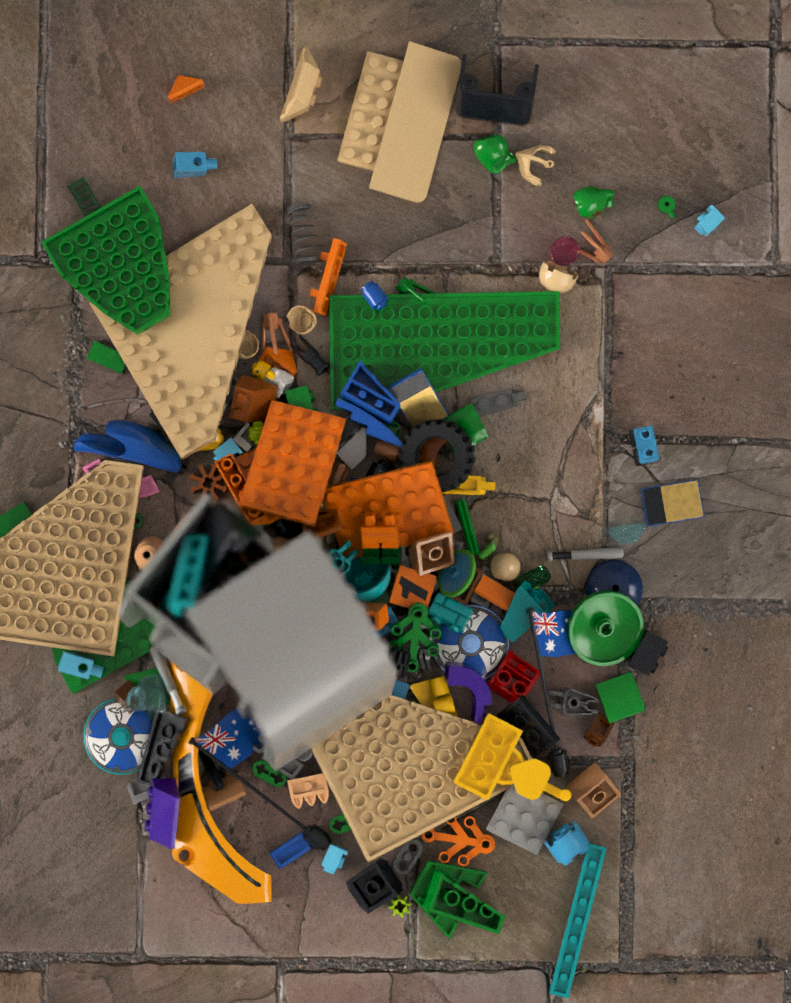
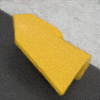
[410,676,458,717]

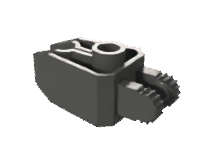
[545,687,600,715]

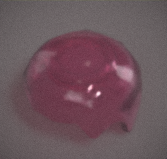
[550,236,580,266]

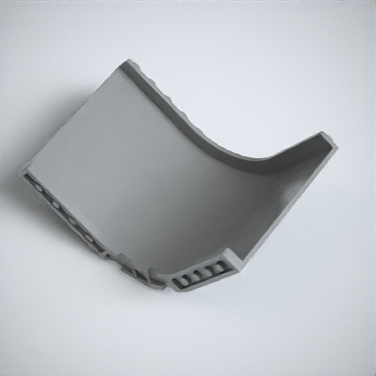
[186,532,398,772]

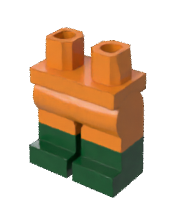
[361,512,402,564]

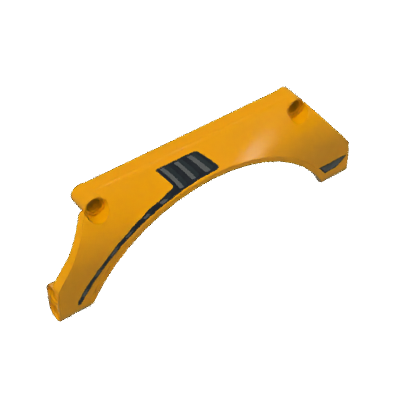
[170,661,272,904]

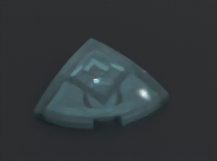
[125,674,166,712]

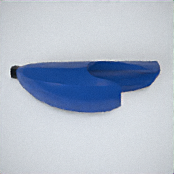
[74,420,187,475]

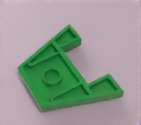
[409,860,488,939]

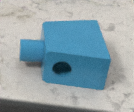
[173,152,217,178]

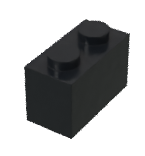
[627,630,668,675]

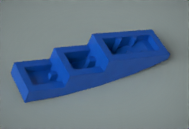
[335,398,403,447]

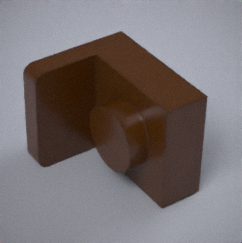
[583,713,615,747]

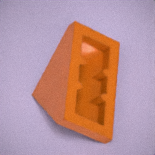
[168,75,205,104]
[258,347,297,376]

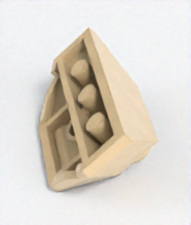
[280,46,323,123]

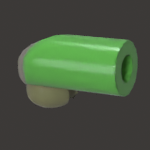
[478,532,499,560]

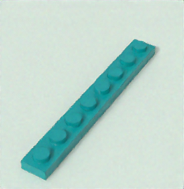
[549,843,607,998]

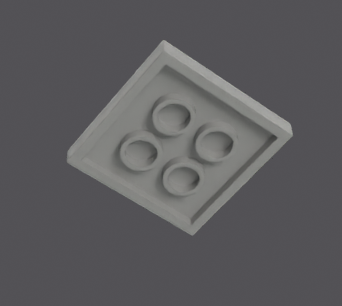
[486,783,564,855]

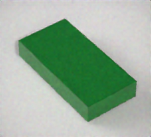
[87,341,126,374]

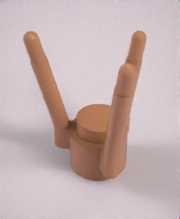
[573,219,614,265]
[261,313,292,354]

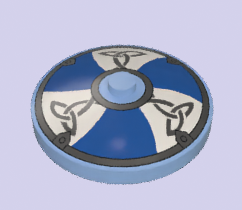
[432,605,509,679]

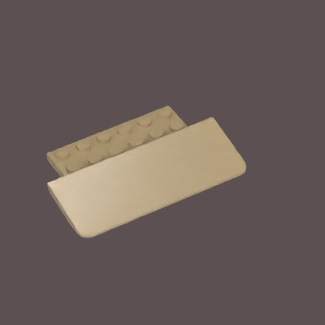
[337,41,462,203]

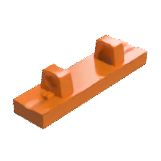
[310,238,347,317]

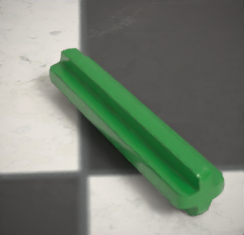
[456,499,479,555]

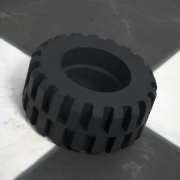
[399,419,476,492]

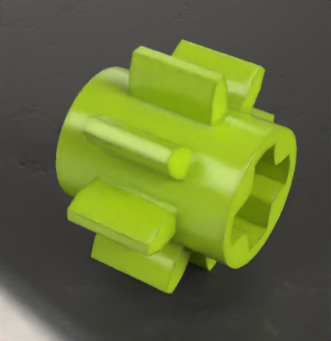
[247,421,264,445]
[388,894,412,918]

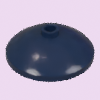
[585,560,643,606]

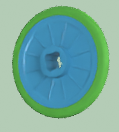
[438,549,476,597]

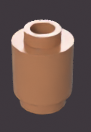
[374,439,402,463]

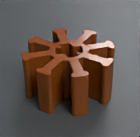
[189,464,228,502]

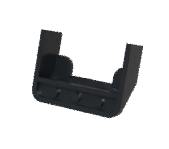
[455,54,539,126]

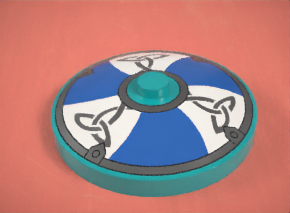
[83,698,155,775]

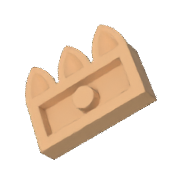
[287,773,329,809]

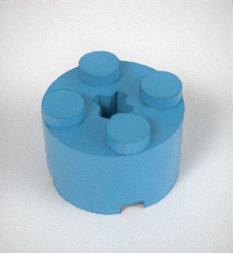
[544,821,589,866]

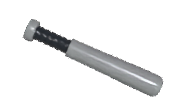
[547,547,624,562]

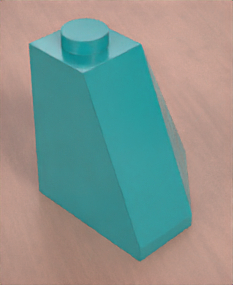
[500,581,555,643]

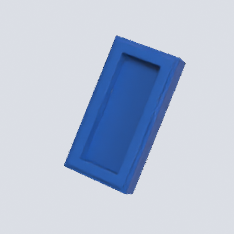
[269,832,312,869]

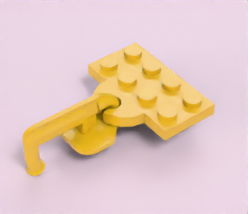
[453,713,571,801]

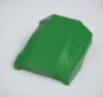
[444,403,489,455]

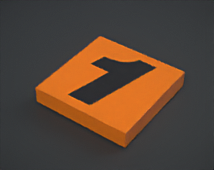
[389,565,437,612]

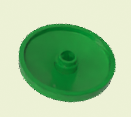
[567,590,644,666]

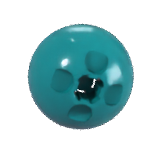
[342,557,391,602]

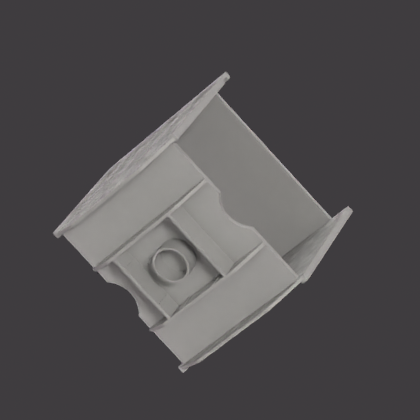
[118,493,277,719]

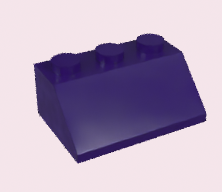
[145,778,180,849]

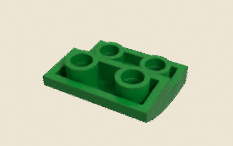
[595,672,645,724]

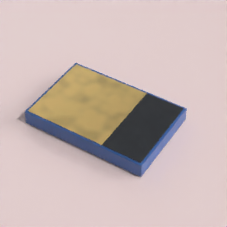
[388,368,449,428]
[641,479,704,527]

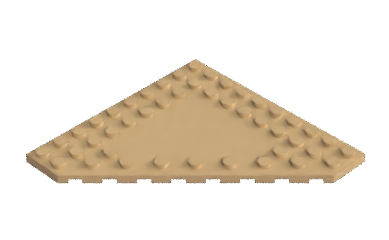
[89,204,272,460]
[0,460,144,656]
[311,695,532,862]

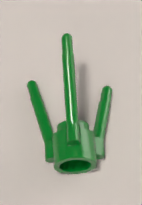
[395,277,436,302]

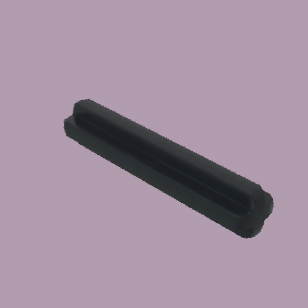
[198,749,224,791]

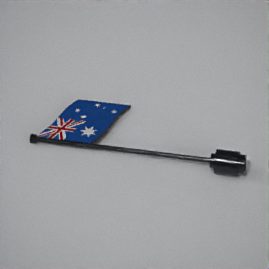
[525,607,576,777]
[187,708,332,851]

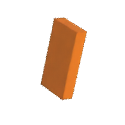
[473,574,515,611]

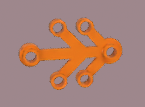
[421,816,495,866]

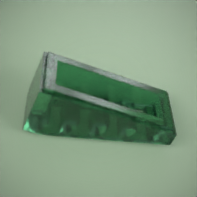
[67,176,101,216]

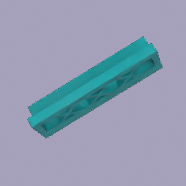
[168,536,209,615]

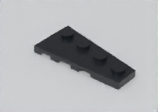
[136,708,191,786]

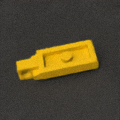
[442,475,496,496]

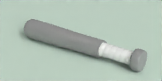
[150,646,187,715]

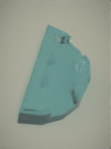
[607,522,645,544]

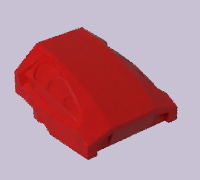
[488,650,540,703]

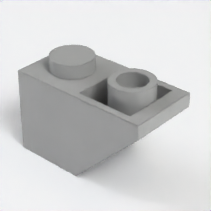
[337,427,368,470]

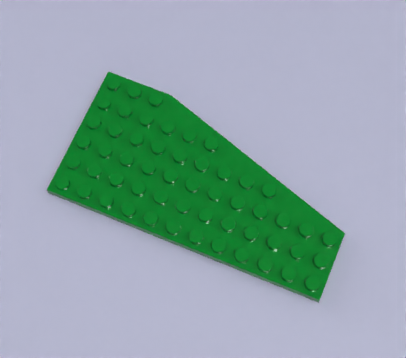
[329,291,560,410]

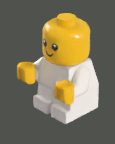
[251,360,294,399]

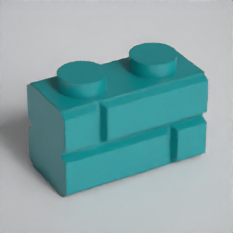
[428,592,473,633]

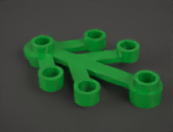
[389,603,441,672]

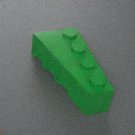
[423,871,505,935]

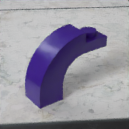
[444,661,492,724]

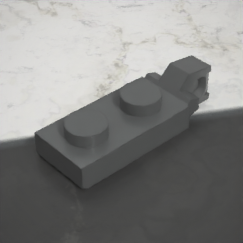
[472,389,527,417]

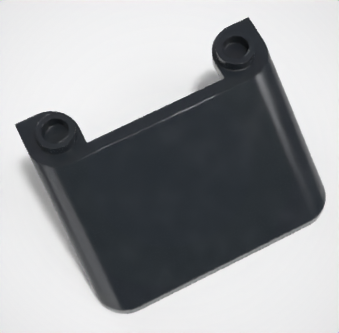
[194,502,263,598]

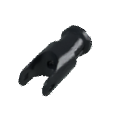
[290,335,330,377]

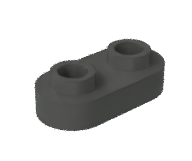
[393,838,423,875]

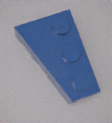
[341,361,401,426]

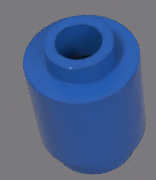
[361,281,388,310]

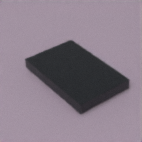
[496,694,561,759]

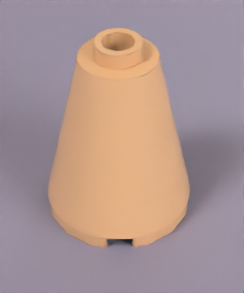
[132,537,165,571]

